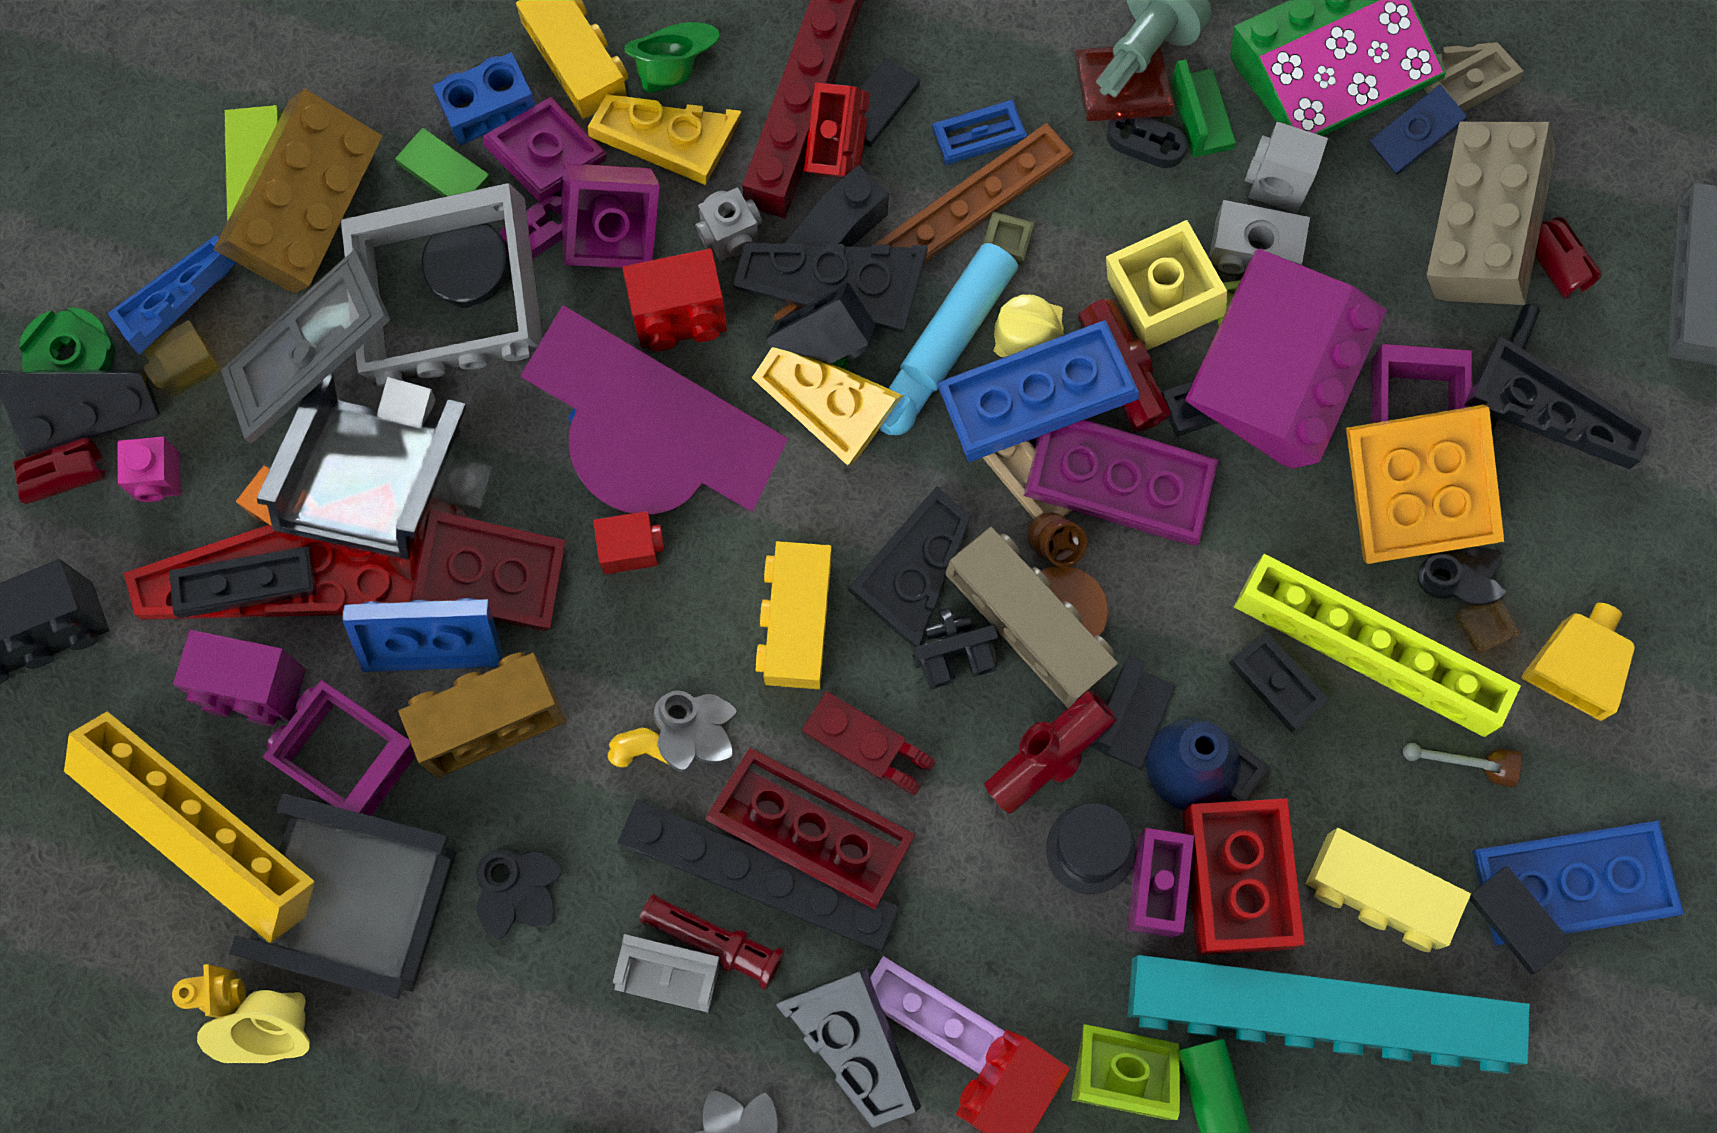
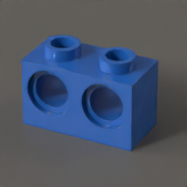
[432,52,535,146]

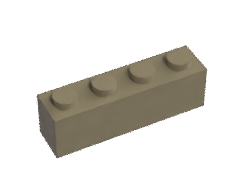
[945,526,1118,708]

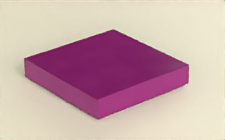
[483,97,607,203]

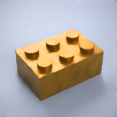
[398,652,567,779]

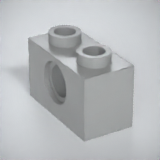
[1245,122,1328,213]
[1209,200,1310,275]

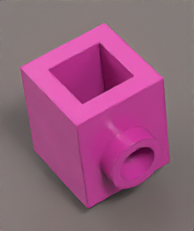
[118,436,181,502]

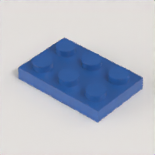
[342,598,502,672]

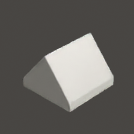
[377,377,436,428]

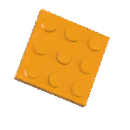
[1346,405,1504,564]

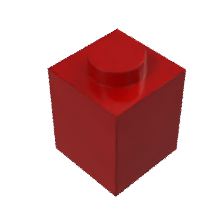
[593,511,665,575]

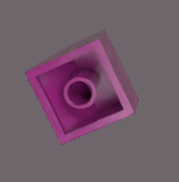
[561,163,660,268]

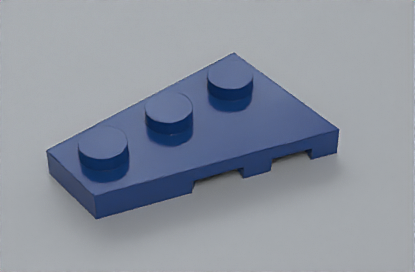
[108,235,236,355]

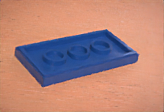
[937,320,1139,463]
[1472,820,1684,946]

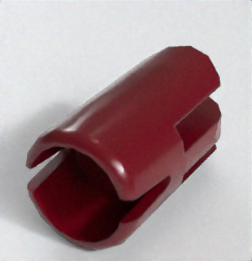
[1535,216,1602,299]
[13,438,106,504]

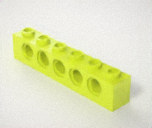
[1234,554,1521,737]

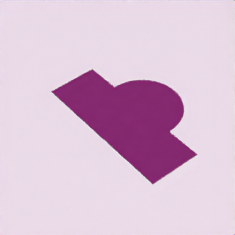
[520,305,788,514]

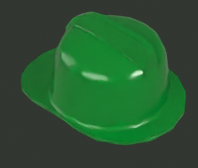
[624,22,720,93]

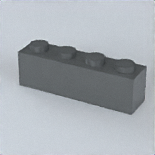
[1667,182,1717,365]

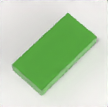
[395,128,491,197]

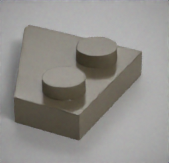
[1423,42,1524,112]

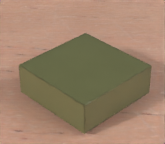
[983,212,1035,265]

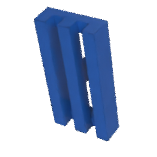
[932,99,1027,165]

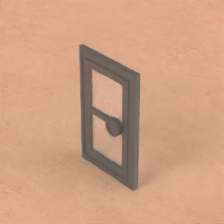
[221,249,391,444]

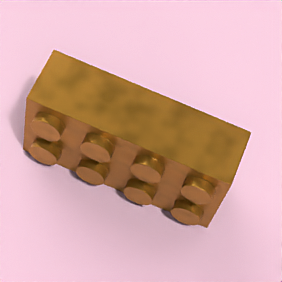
[213,88,382,293]

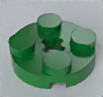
[19,308,115,372]

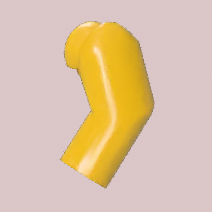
[607,727,669,768]

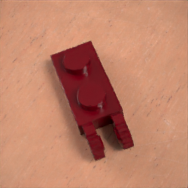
[802,691,935,796]

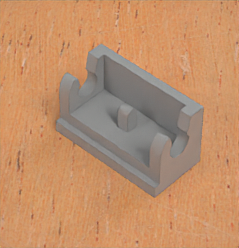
[613,934,720,1013]

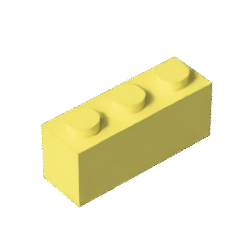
[1305,828,1471,952]

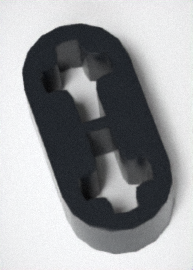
[1106,110,1187,168]

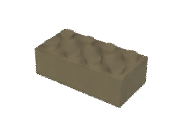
[1427,122,1556,305]

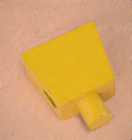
[1521,602,1635,721]

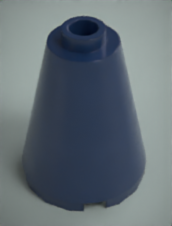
[1146,718,1241,810]

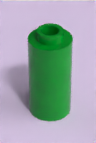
[1177,1039,1251,1133]

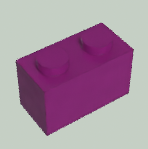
[1127,828,1194,938]

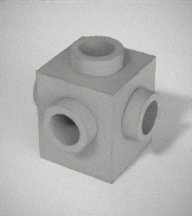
[695,187,762,261]

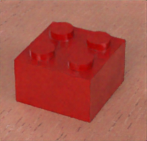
[622,248,727,351]

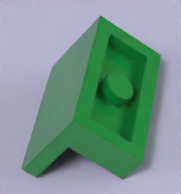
[1170,59,1236,158]

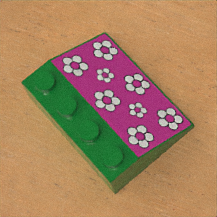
[1230,0,1446,136]

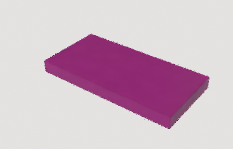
[1023,419,1218,546]

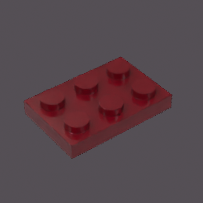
[410,509,566,631]

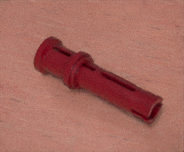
[640,894,785,990]

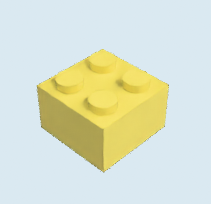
[1106,220,1227,351]

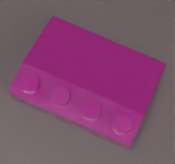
[1185,249,1387,469]

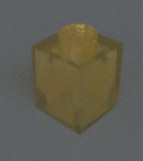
[143,320,221,397]

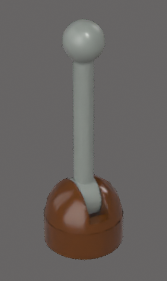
[1403,743,1522,788]

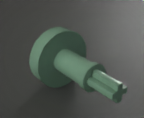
[1096,0,1212,98]

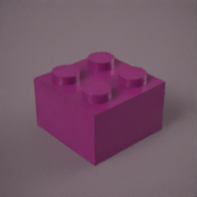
[173,630,306,727]

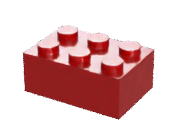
[1182,798,1305,956]

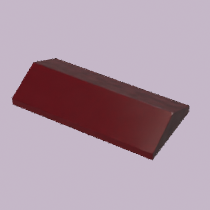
[705,748,915,910]

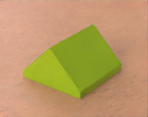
[1071,1024,1180,1120]

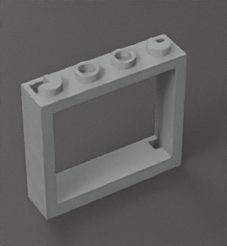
[341,183,542,387]

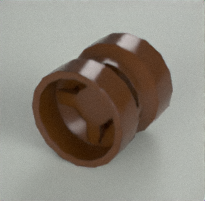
[1027,512,1087,567]

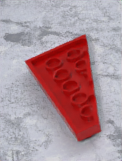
[124,485,417,620]

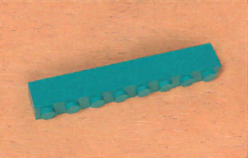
[1127,955,1530,1074]

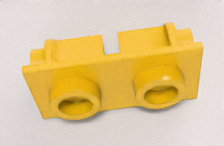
[172,964,246,1018]

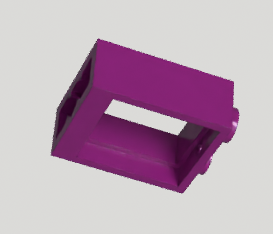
[1371,344,1472,424]
[263,680,416,816]

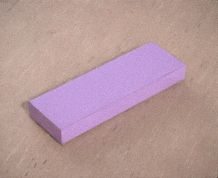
[870,956,1005,1074]

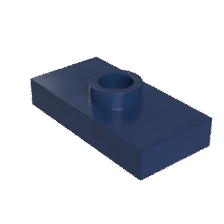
[1369,85,1468,175]

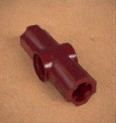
[1077,299,1171,432]
[984,690,1118,814]

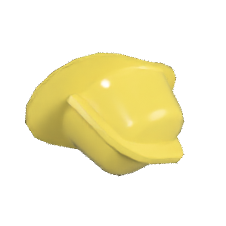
[993,294,1064,358]
[197,990,310,1063]

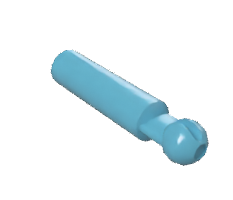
[880,243,1018,435]

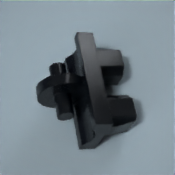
[912,607,998,689]

